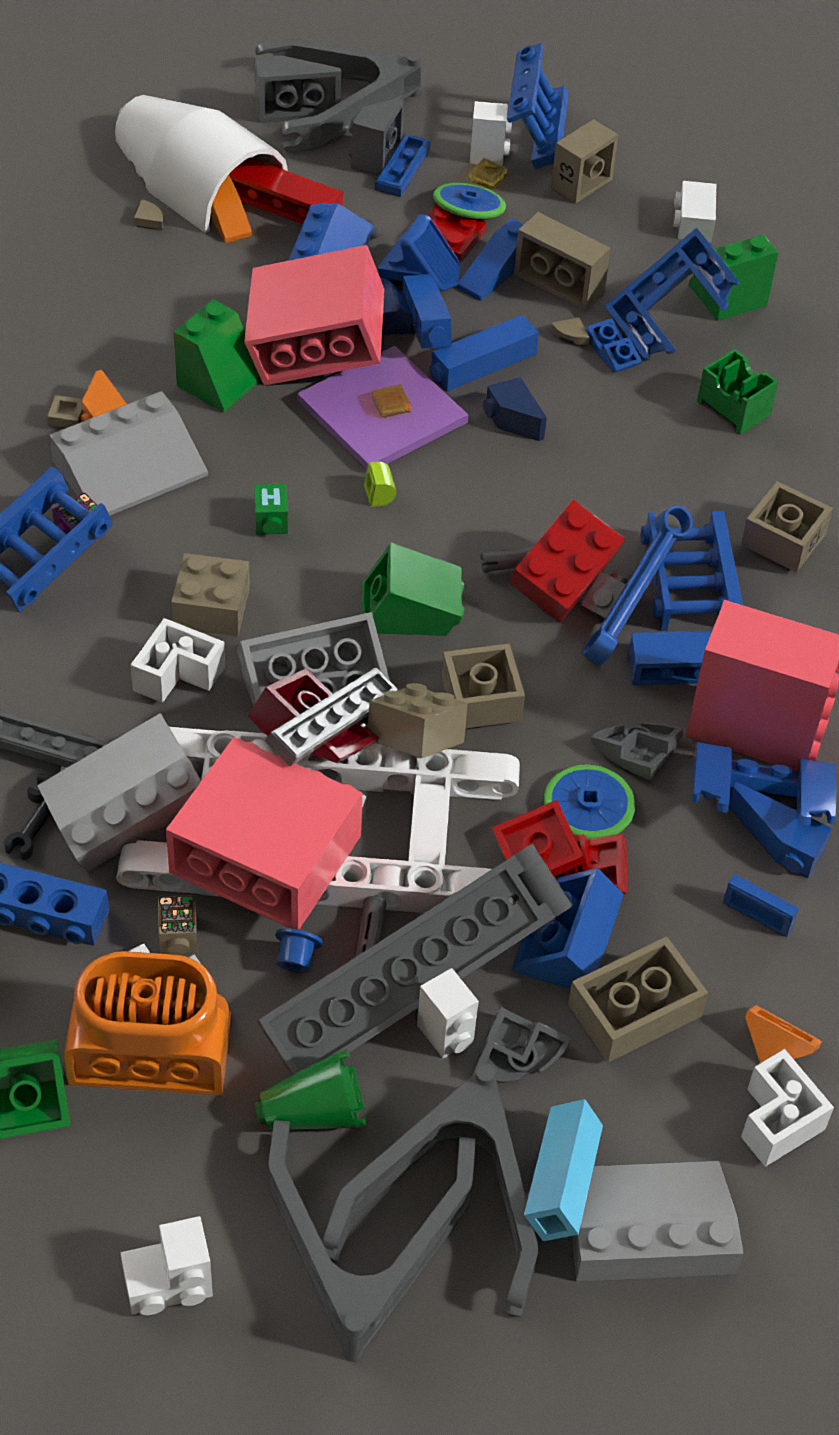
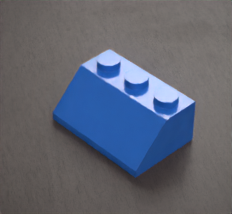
[289,203,374,261]
[512,868,624,988]

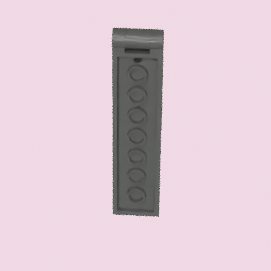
[257,844,573,1076]

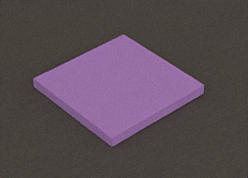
[297,346,468,470]

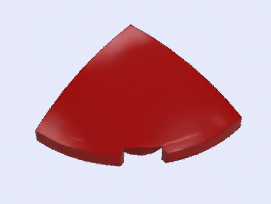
[563,833,628,895]

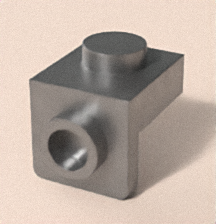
[581,572,628,620]

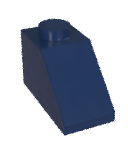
[483,377,547,441]

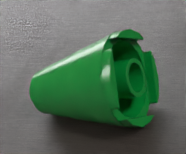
[255,1049,366,1130]

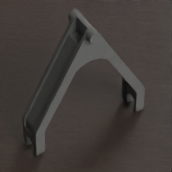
[255,39,421,152]
[322,1064,538,1317]
[268,1120,475,1362]

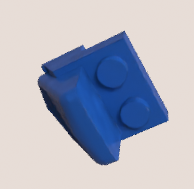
[378,214,460,291]

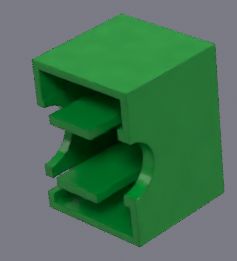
[697,349,779,435]

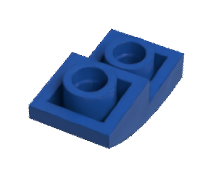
[586,318,642,373]

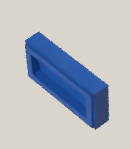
[723,874,799,937]

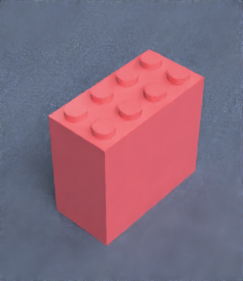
[244,245,384,386]
[686,600,839,771]
[166,737,363,930]

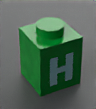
[254,484,288,535]

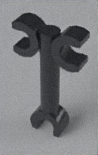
[4,774,51,861]

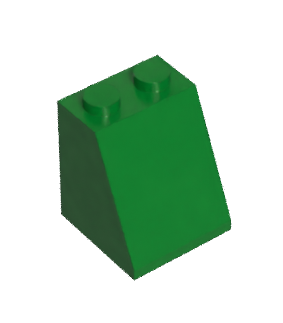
[689,234,779,321]
[174,299,261,413]
[361,543,464,636]

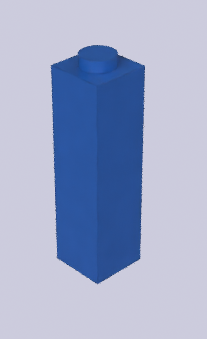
[403,274,451,349]
[430,315,539,391]

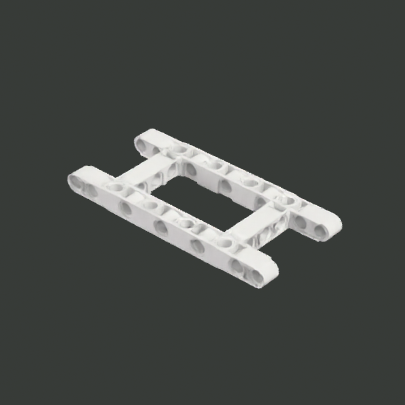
[116,727,520,913]

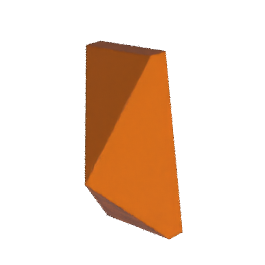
[745,1005,822,1063]

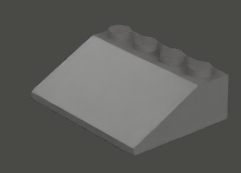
[49,391,208,516]
[236,612,390,733]
[37,713,201,873]
[571,1161,744,1282]

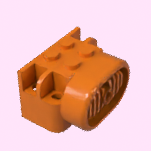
[64,951,232,1096]

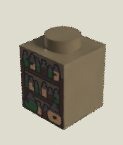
[158,895,198,955]

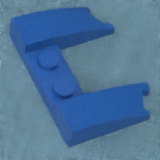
[605,228,740,360]
[692,742,836,825]

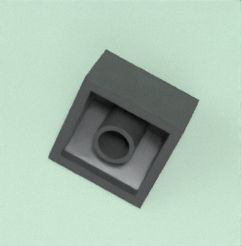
[349,98,404,176]

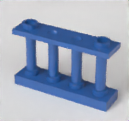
[507,43,569,169]
[0,466,113,612]
[640,511,743,631]

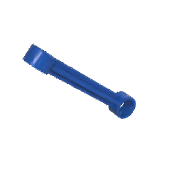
[581,505,693,667]

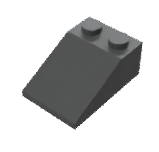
[255,55,341,123]

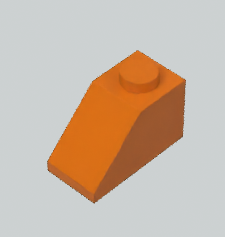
[80,370,127,422]

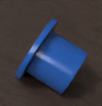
[275,928,323,973]

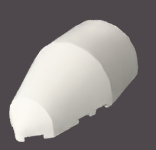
[115,95,288,233]

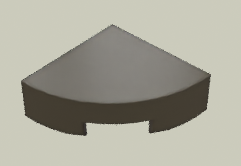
[134,200,163,230]
[551,317,589,345]

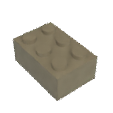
[514,212,611,311]
[568,936,709,1063]

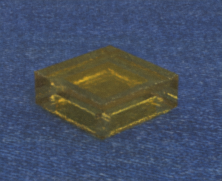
[469,158,507,190]
[372,384,411,418]

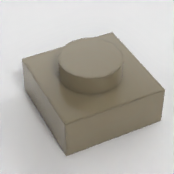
[47,395,83,428]

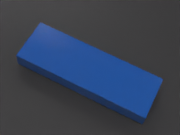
[375,134,431,197]

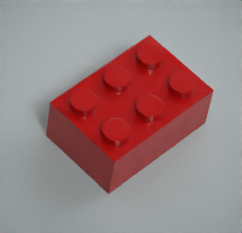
[509,499,625,623]

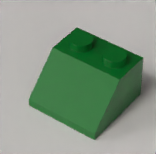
[0,1039,71,1139]

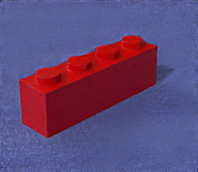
[229,157,344,224]

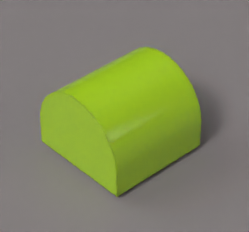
[364,462,397,507]

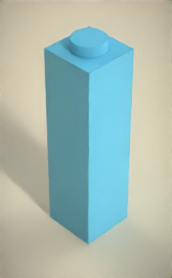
[524,1099,603,1241]

